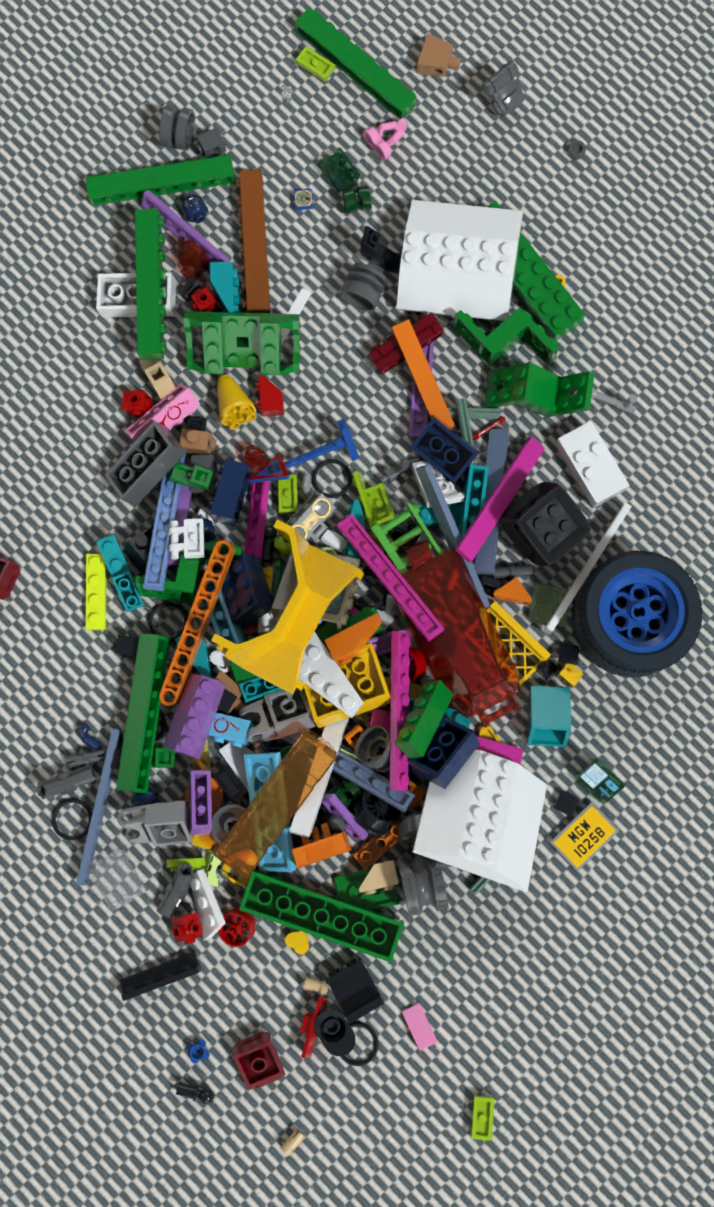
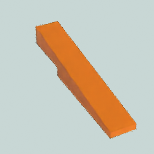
[392,319,455,428]

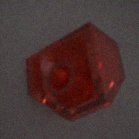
[178,235,209,281]

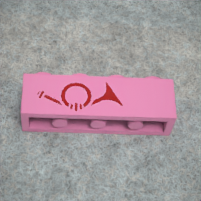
[124,383,200,443]

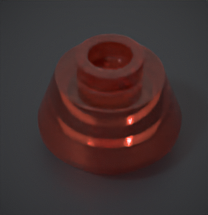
[244,444,268,469]

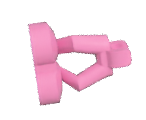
[363,118,408,161]

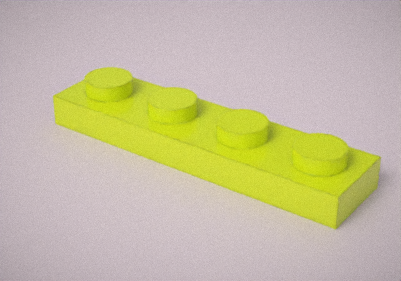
[86,554,107,631]

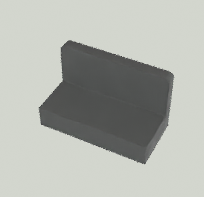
[191,454,217,496]

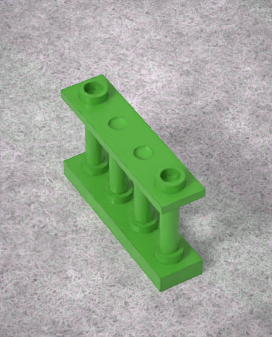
[370,501,452,591]

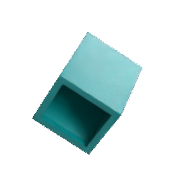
[527,685,571,747]

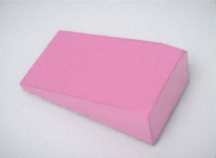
[402,1003,438,1051]

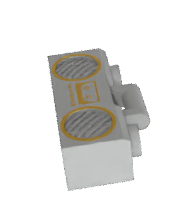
[278,491,337,543]

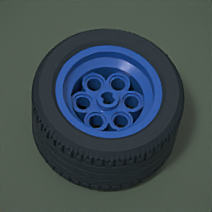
[572,550,703,678]

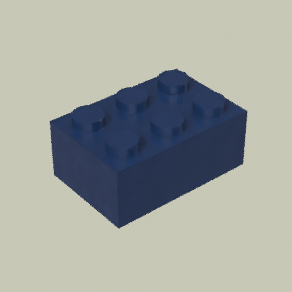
[410,416,480,483]
[209,459,251,527]
[222,554,273,626]
[408,716,480,789]

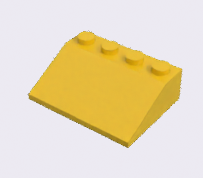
[304,643,391,728]

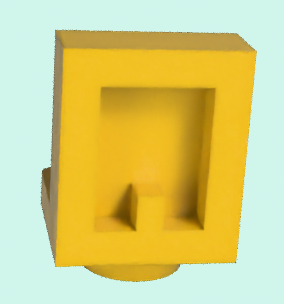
[557,664,583,688]

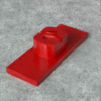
[300,996,329,1058]

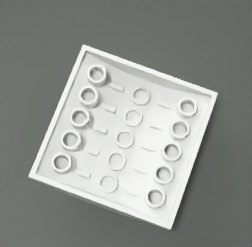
[396,200,523,321]
[412,750,547,892]

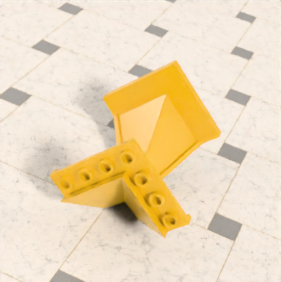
[211,520,364,695]

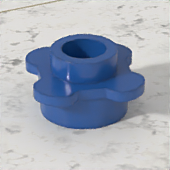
[187,1039,210,1063]

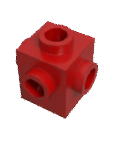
[191,286,219,312]
[121,389,153,418]
[171,912,203,945]

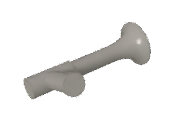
[591,388,637,414]

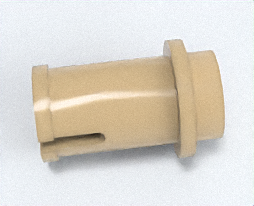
[303,977,329,996]
[280,1128,306,1156]

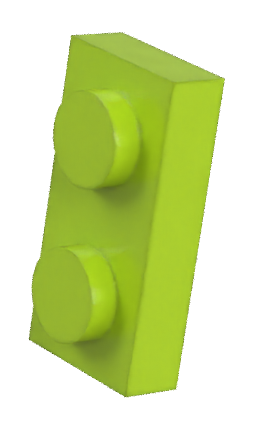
[296,46,336,82]
[278,475,298,514]
[471,1095,495,1141]

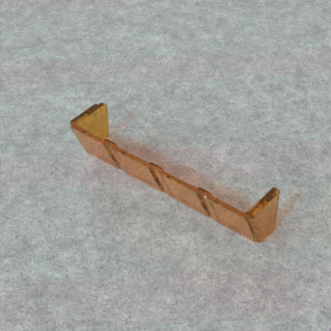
[211,726,337,877]

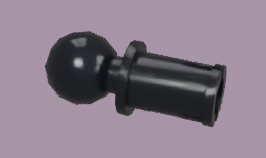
[261,525,277,562]
[176,1082,215,1105]

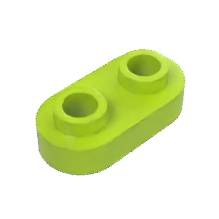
[166,857,206,871]

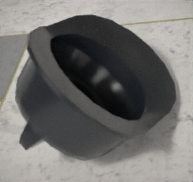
[315,1010,355,1056]

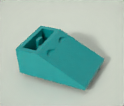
[210,262,240,313]

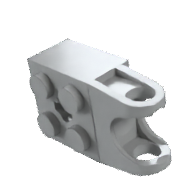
[239,688,315,743]
[117,801,193,846]

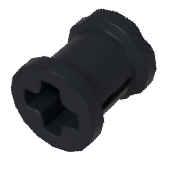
[177,277,202,303]

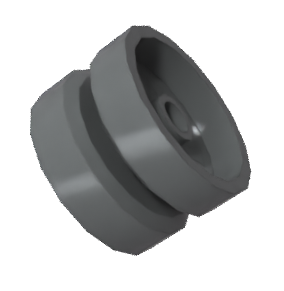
[159,104,195,151]
[209,804,254,848]

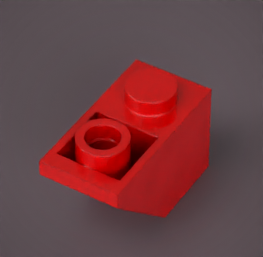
[256,375,285,417]

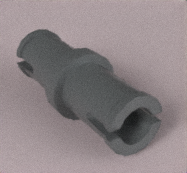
[492,564,532,580]
[66,748,106,768]

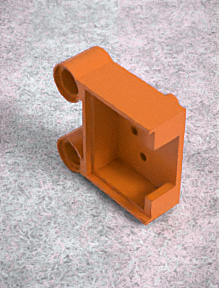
[292,823,352,869]

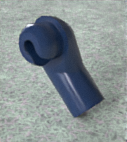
[77,723,101,750]
[262,740,288,752]

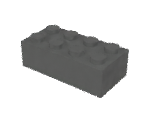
[105,420,186,506]

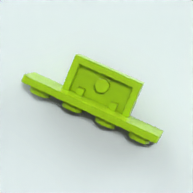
[352,471,395,544]

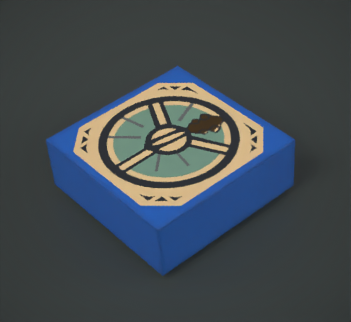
[294,189,314,210]

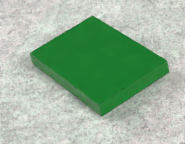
[334,869,399,910]

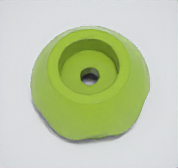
[274,536,292,557]

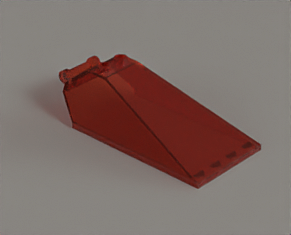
[393,547,521,728]

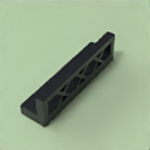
[119,951,202,1001]

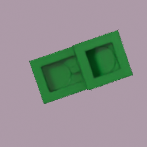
[169,462,213,489]
[151,748,175,768]

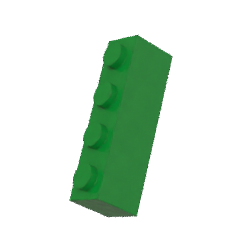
[395,680,453,758]

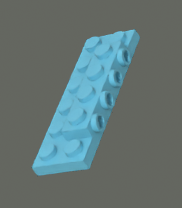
[244,752,296,872]

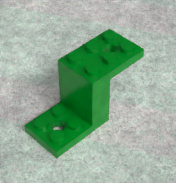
[453,308,559,367]
[484,362,595,417]
[135,541,243,604]

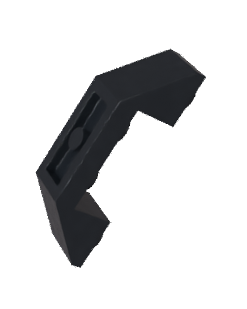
[361,226,402,274]

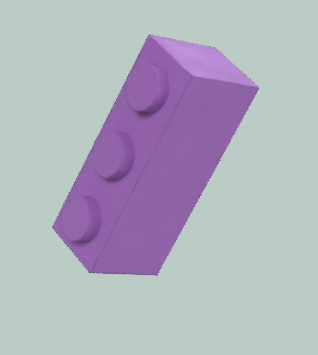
[188,770,212,835]

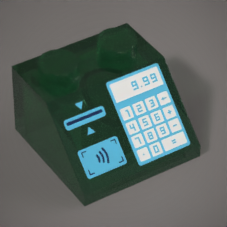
[575,757,626,803]

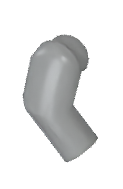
[301,473,317,499]

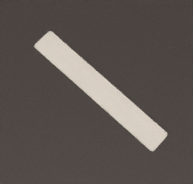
[281,288,311,346]

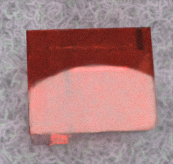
[405,540,433,568]

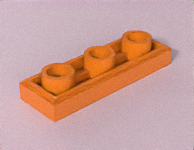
[353,819,401,870]

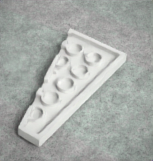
[299,631,364,718]

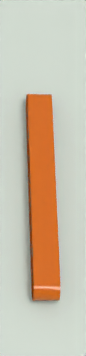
[159,540,235,706]

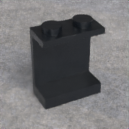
[326,958,384,1024]

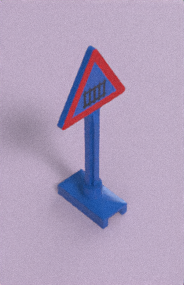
[248,419,360,483]

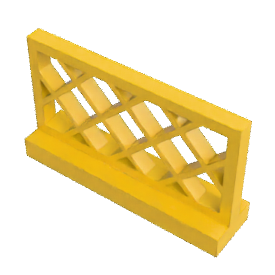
[464,601,551,688]

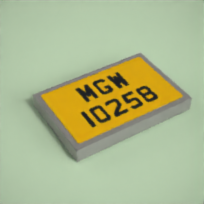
[549,802,619,872]

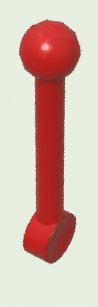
[472,416,505,440]

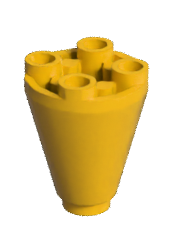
[217,375,257,430]

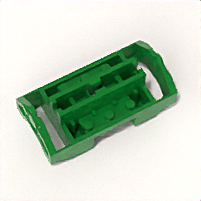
[184,311,300,376]

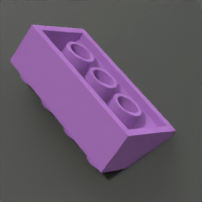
[163,674,226,760]

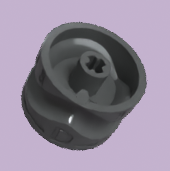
[397,854,449,917]

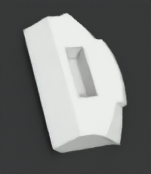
[321,529,347,553]

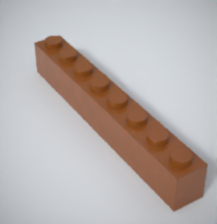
[236,169,271,314]

